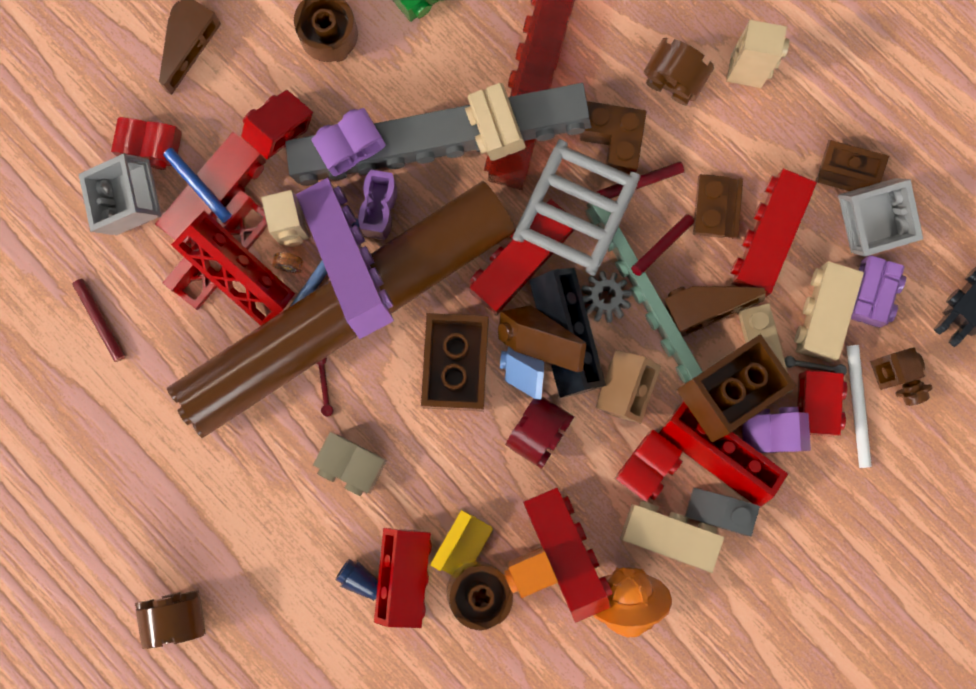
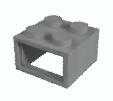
[79,153,161,235]
[838,178,923,257]

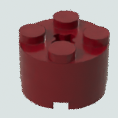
[505,397,575,469]

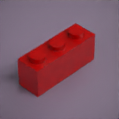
[374,528,432,628]

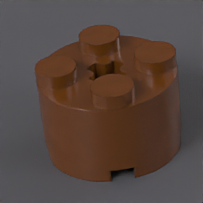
[294,0,358,62]
[644,38,714,106]
[446,561,513,631]
[135,590,206,649]

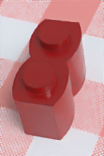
[111,117,182,170]
[614,429,683,502]

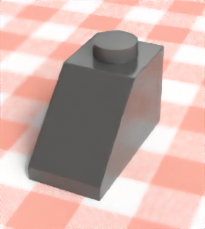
[685,488,760,537]

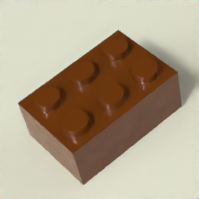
[421,313,489,412]
[676,334,797,442]

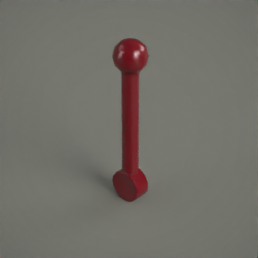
[316,357,334,417]

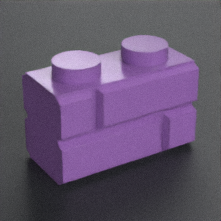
[851,256,906,328]

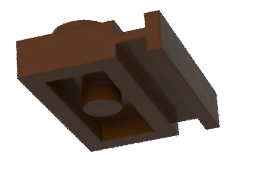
[815,140,889,191]
[693,174,743,239]

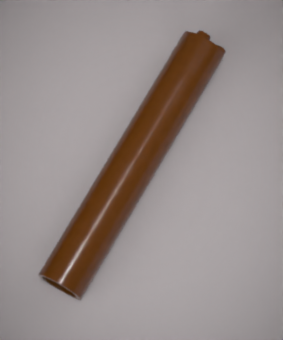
[167,181,516,438]

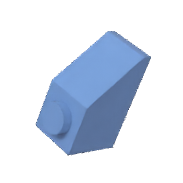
[500,347,544,400]

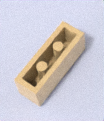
[726,20,790,88]
[794,261,864,363]
[620,501,724,573]

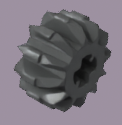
[581,271,632,323]

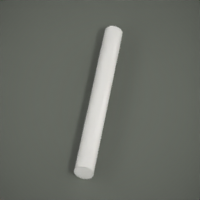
[847,345,872,468]

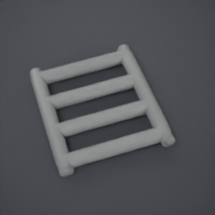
[512,139,641,276]

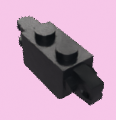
[934,267,976,347]

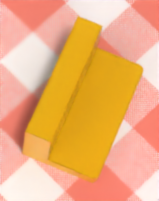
[430,510,493,576]

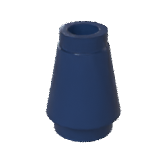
[335,559,378,601]

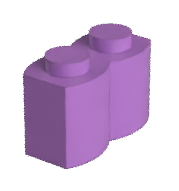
[311,108,386,176]
[358,170,397,240]
[742,407,811,453]

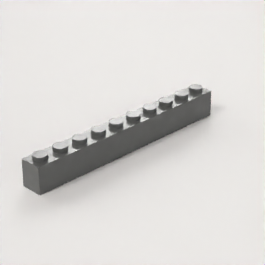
[285,83,591,186]

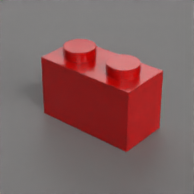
[241,89,313,160]
[797,370,848,437]

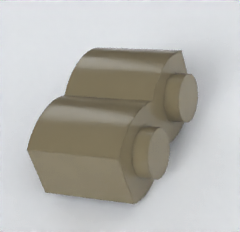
[313,432,387,496]

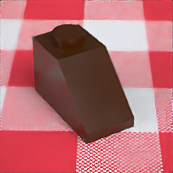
[870,347,925,390]

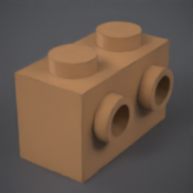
[595,350,661,424]

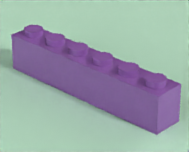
[296,177,394,339]

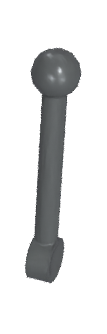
[784,356,847,375]

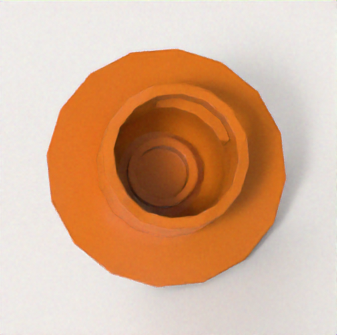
[593,567,672,638]

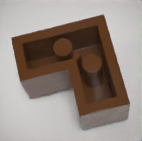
[580,101,647,174]

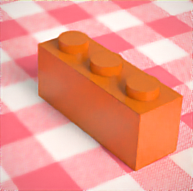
[504,547,558,599]

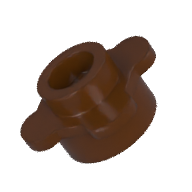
[895,380,933,406]

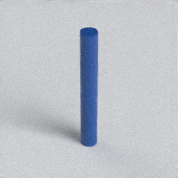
[163,148,232,223]

